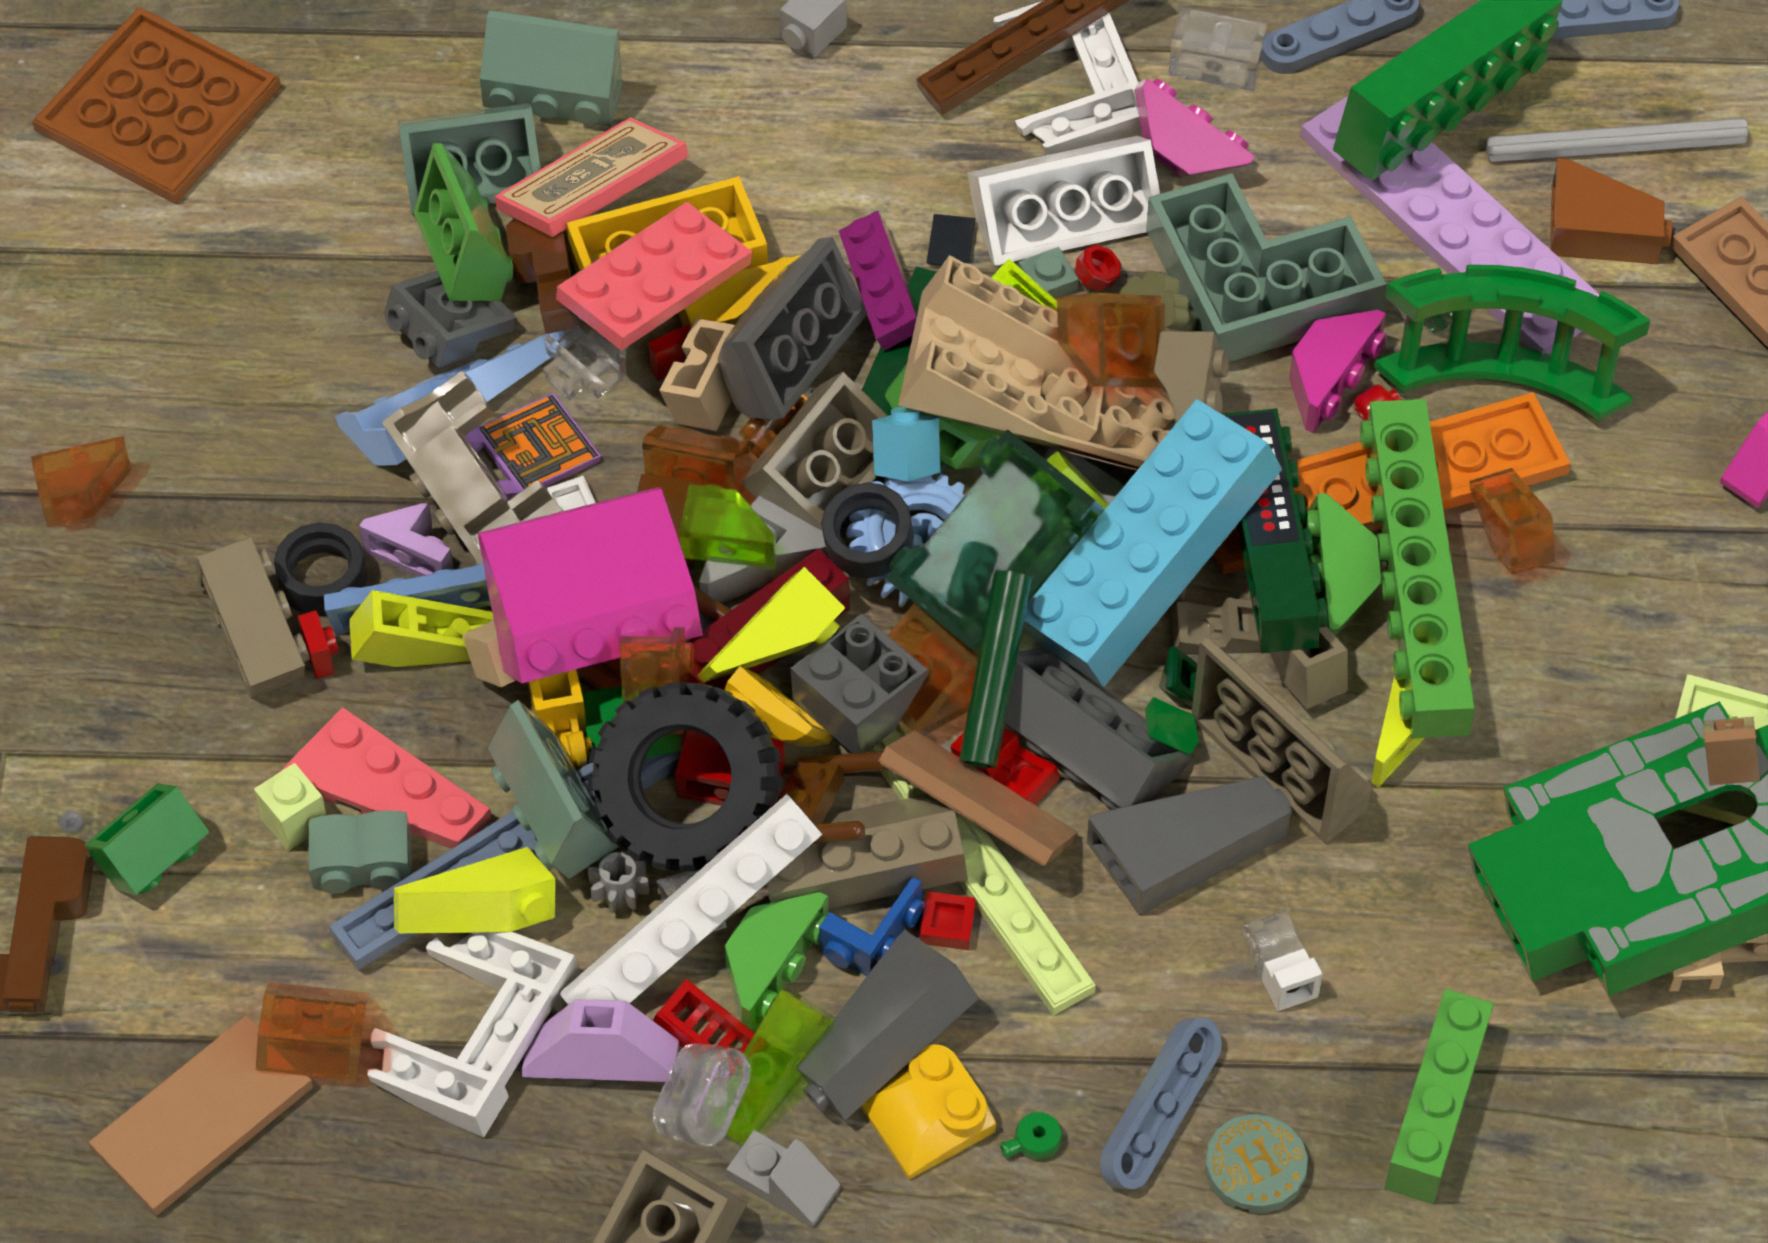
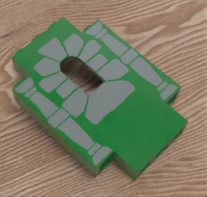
[1468,701,1768,997]

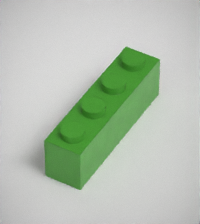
[1384,989,1494,1204]

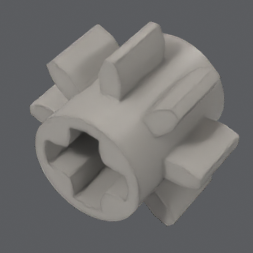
[588,849,649,913]

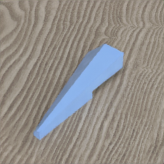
[335,331,568,466]

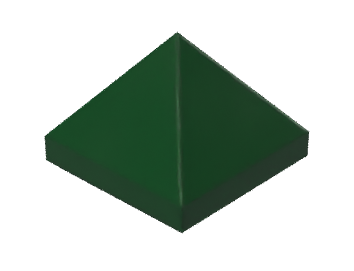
[1159,646,1197,708]

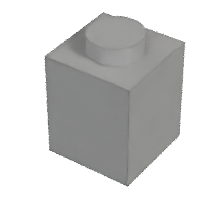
[780,0,847,58]

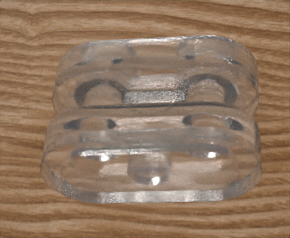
[653,1043,750,1146]

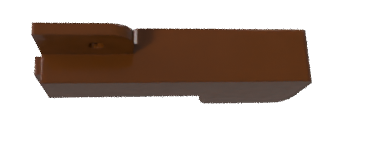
[506,220,580,334]
[0,836,93,1013]

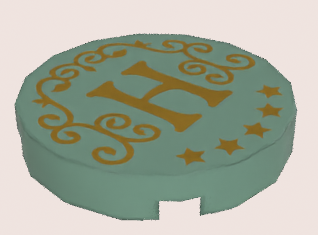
[1205,1114,1308,1214]

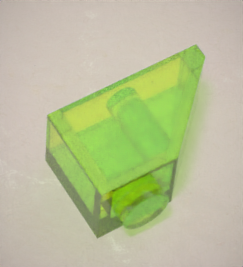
[679,484,776,569]

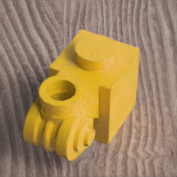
[528,669,592,771]

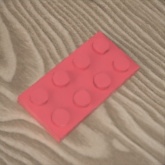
[556,202,752,351]

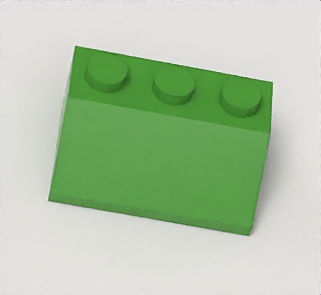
[413,143,513,301]

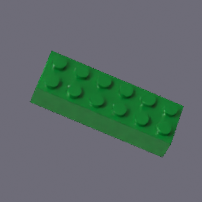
[1333,0,1563,181]

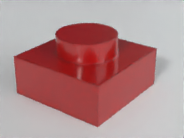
[298,611,339,679]

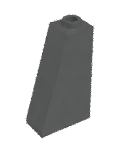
[1087,776,1292,916]
[797,930,979,1120]

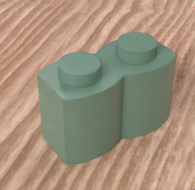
[309,810,412,894]

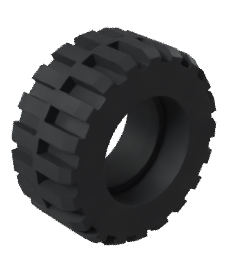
[587,682,783,872]

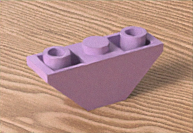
[522,999,679,1082]

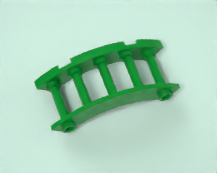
[1374,265,1651,421]

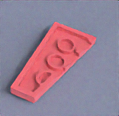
[280,707,491,849]

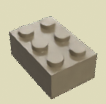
[739,372,887,531]

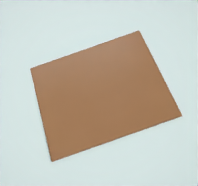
[1053,447,1138,470]

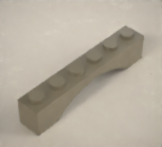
[1154,331,1229,601]

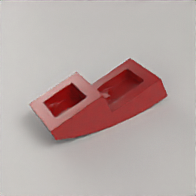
[950,727,1060,805]

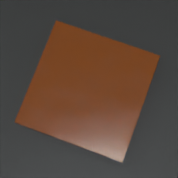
[32,7,281,204]

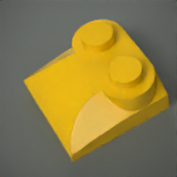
[725,666,834,747]
[860,1044,996,1180]

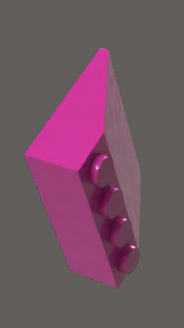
[477,487,703,683]

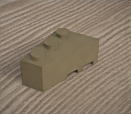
[197,537,310,698]

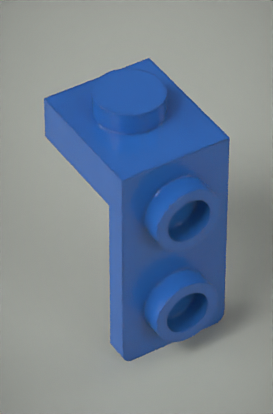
[819,877,925,976]

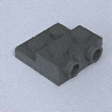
[384,271,517,368]

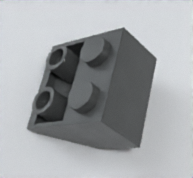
[790,613,928,753]

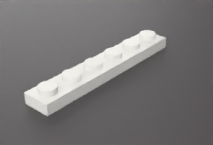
[560,794,822,1005]

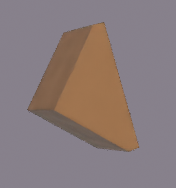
[1704,716,1760,786]

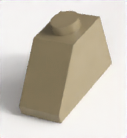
[1270,627,1348,709]

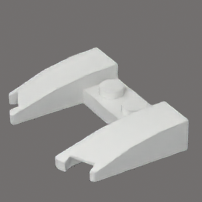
[993,1,1142,154]
[368,932,581,1137]

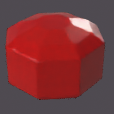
[1075,244,1121,292]

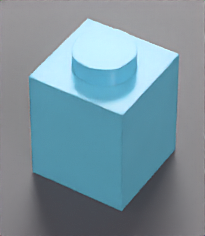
[872,407,940,482]

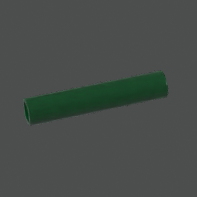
[959,570,1032,769]

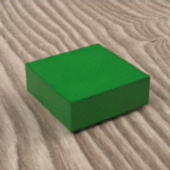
[1145,697,1199,755]

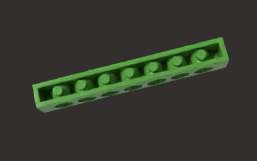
[1360,399,1475,739]

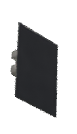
[926,214,976,265]

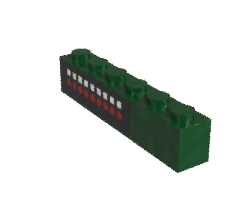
[1222,408,1327,653]

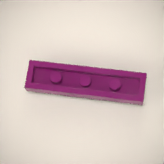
[838,210,918,351]

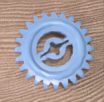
[846,474,1000,612]

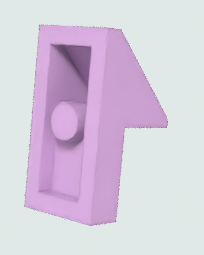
[359,503,454,577]

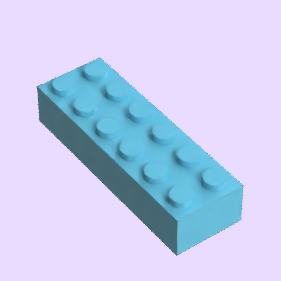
[1023,399,1282,688]

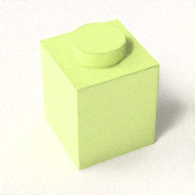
[254,763,326,852]

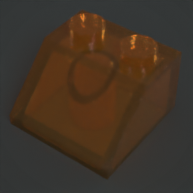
[1057,293,1162,389]
[642,425,750,512]
[888,604,978,736]
[256,982,369,1081]

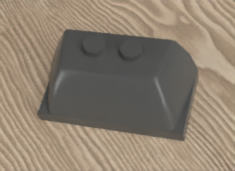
[717,237,867,420]

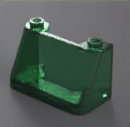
[885,429,1105,654]

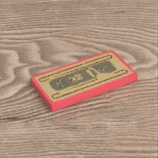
[494,117,689,237]

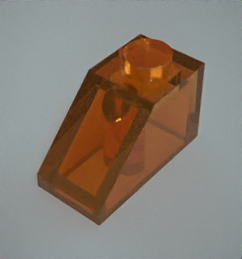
[31,436,132,527]
[1469,468,1555,574]

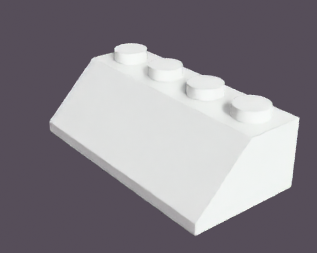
[967,136,1160,266]

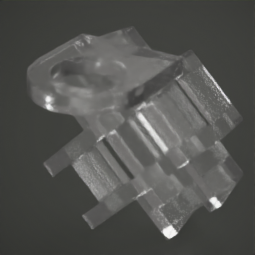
[543,327,628,401]

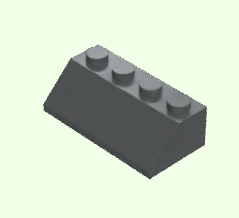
[1005,647,1195,809]

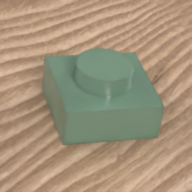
[1018,247,1079,302]

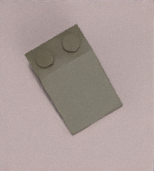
[593,1149,748,1243]

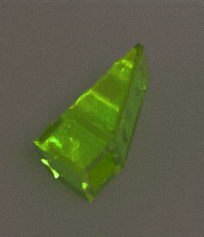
[704,989,835,1146]

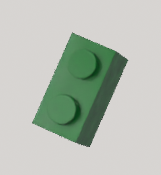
[84,783,210,895]

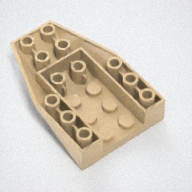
[898,255,1176,468]

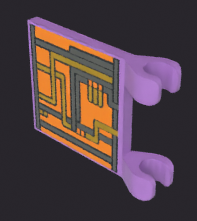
[465,393,601,500]

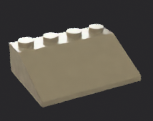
[1192,637,1372,844]

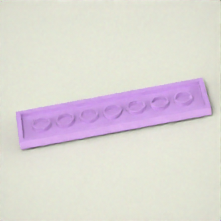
[1300,96,1599,354]

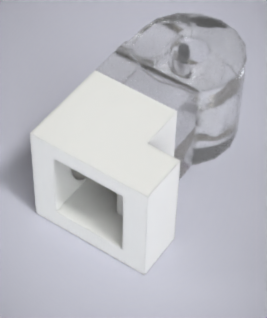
[1244,910,1323,1012]

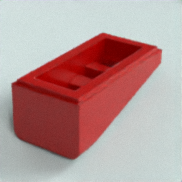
[652,979,765,1080]

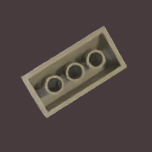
[766,794,968,910]

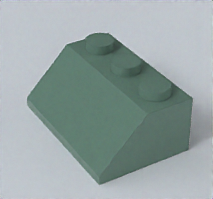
[480,10,623,127]
[398,103,540,214]
[488,700,618,879]

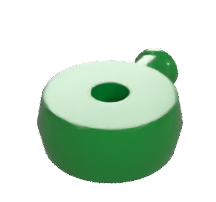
[1000,1112,1063,1161]

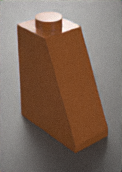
[1550,158,1672,264]

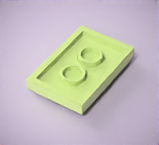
[1675,674,1768,825]

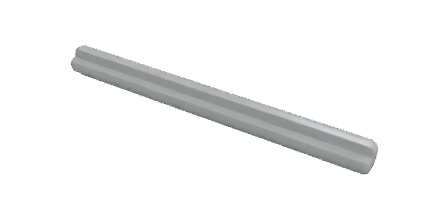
[1486,118,1748,162]

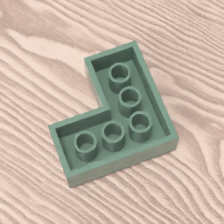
[1146,173,1387,362]

